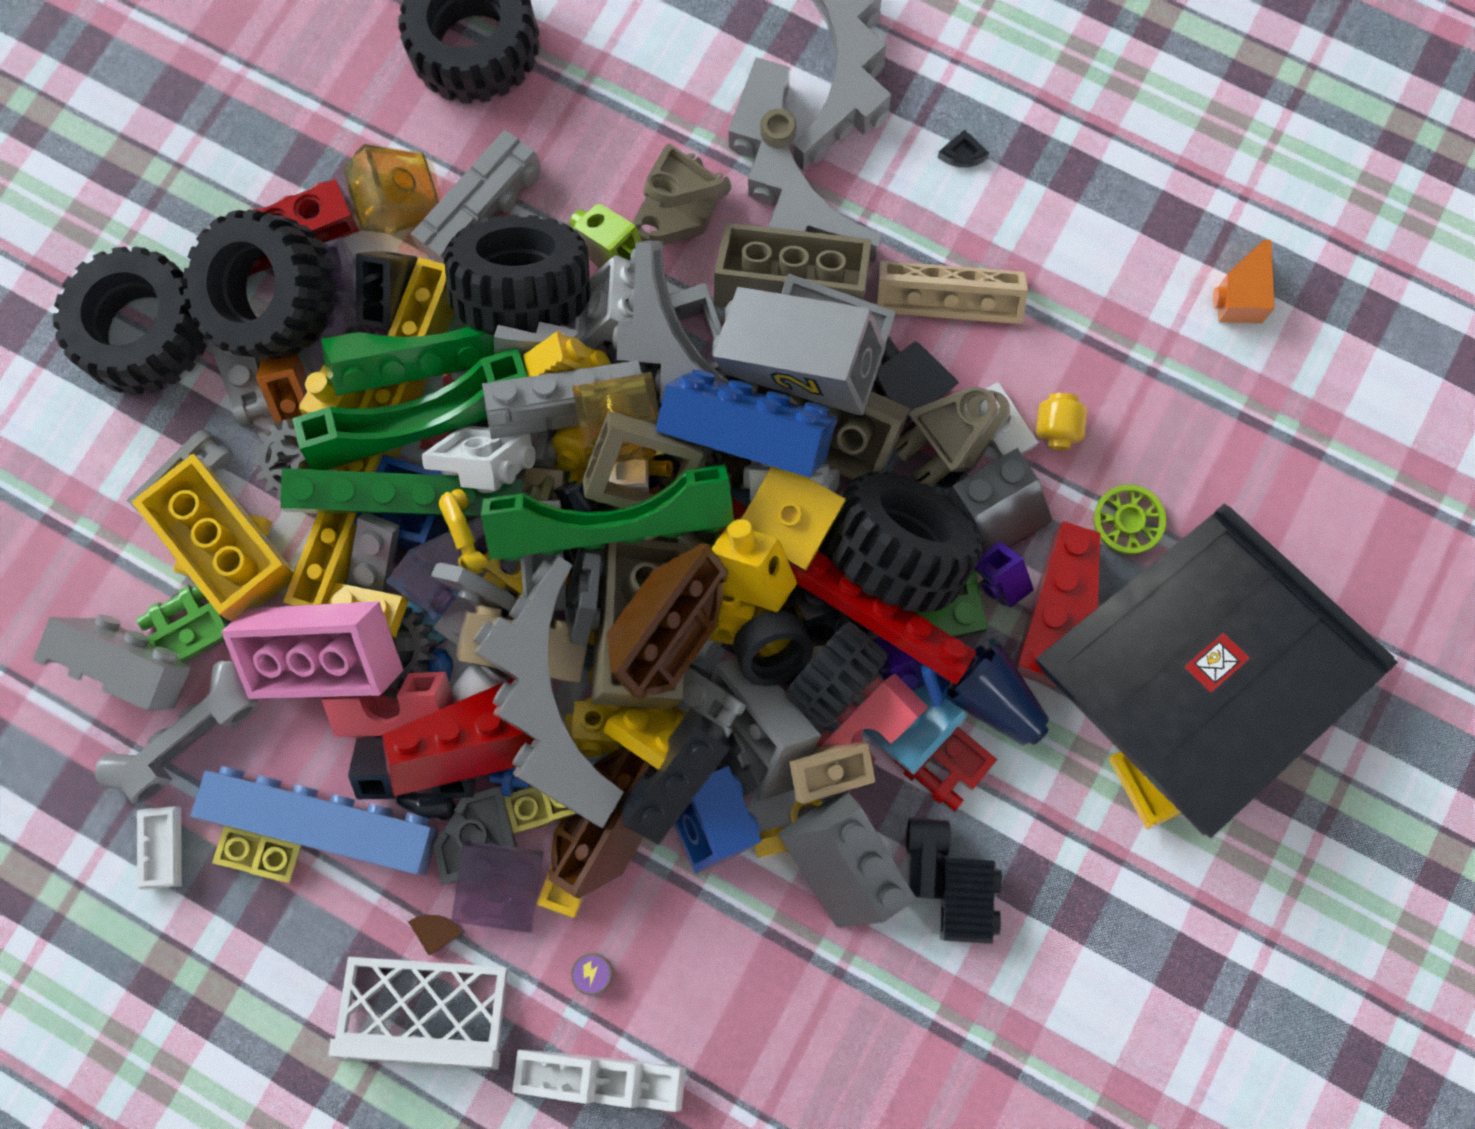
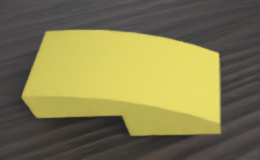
[504,787,577,834]
[212,825,301,883]

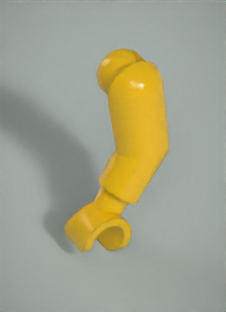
[439,489,489,575]

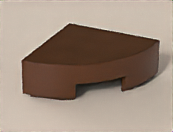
[408,914,465,956]

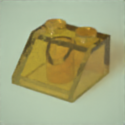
[342,144,439,234]
[572,372,663,467]

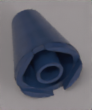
[945,638,1049,746]

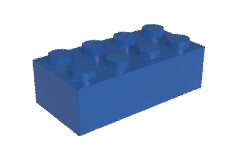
[655,370,838,478]

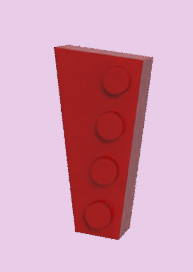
[1014,521,1101,689]
[382,678,534,796]

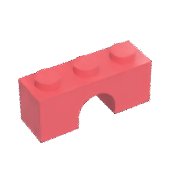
[322,672,455,738]
[812,673,929,764]

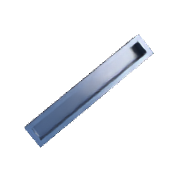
[190,766,439,875]

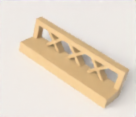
[876,261,1028,324]

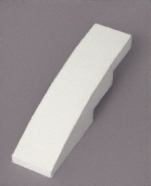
[512,1050,686,1112]

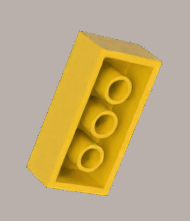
[131,453,295,622]

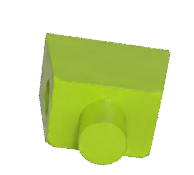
[569,204,642,268]

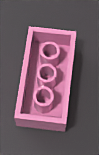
[221,601,403,699]

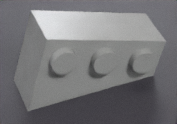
[32,614,191,711]
[710,656,821,801]

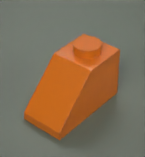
[1212,239,1275,323]
[256,354,307,437]

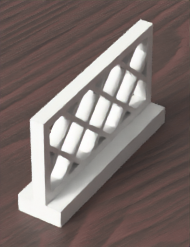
[328,957,508,1070]

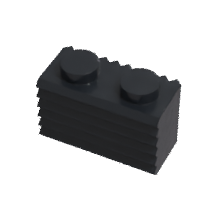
[940,858,1002,944]

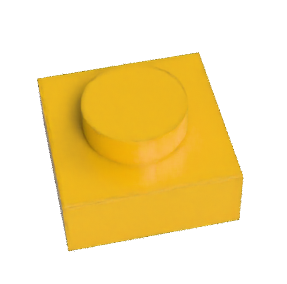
[537,866,584,918]

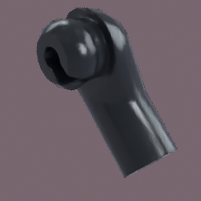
[396,791,456,820]

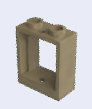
[583,410,706,508]

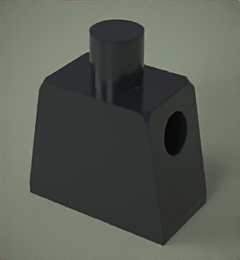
[356,251,418,330]
[873,336,959,423]

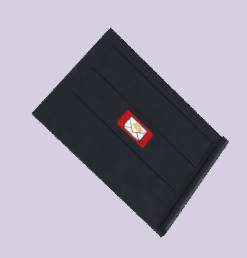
[1035,503,1398,839]

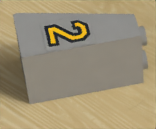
[712,287,886,416]

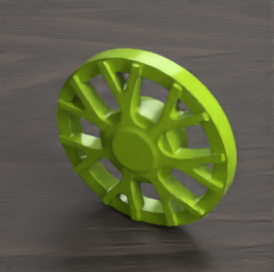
[1093,484,1166,555]

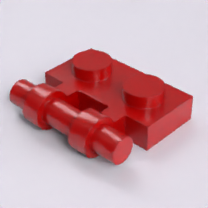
[893,727,998,812]

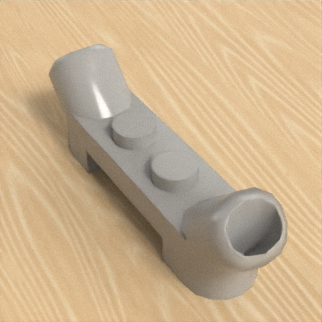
[95,661,259,804]

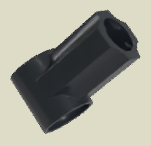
[906,817,951,899]

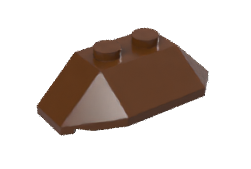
[607,543,728,699]
[548,746,658,899]

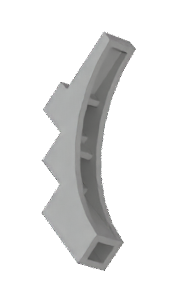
[793,0,891,170]
[728,57,882,262]
[612,240,729,403]
[473,556,624,828]

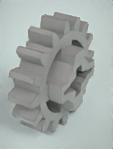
[252,419,332,499]

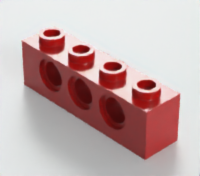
[248,179,360,277]

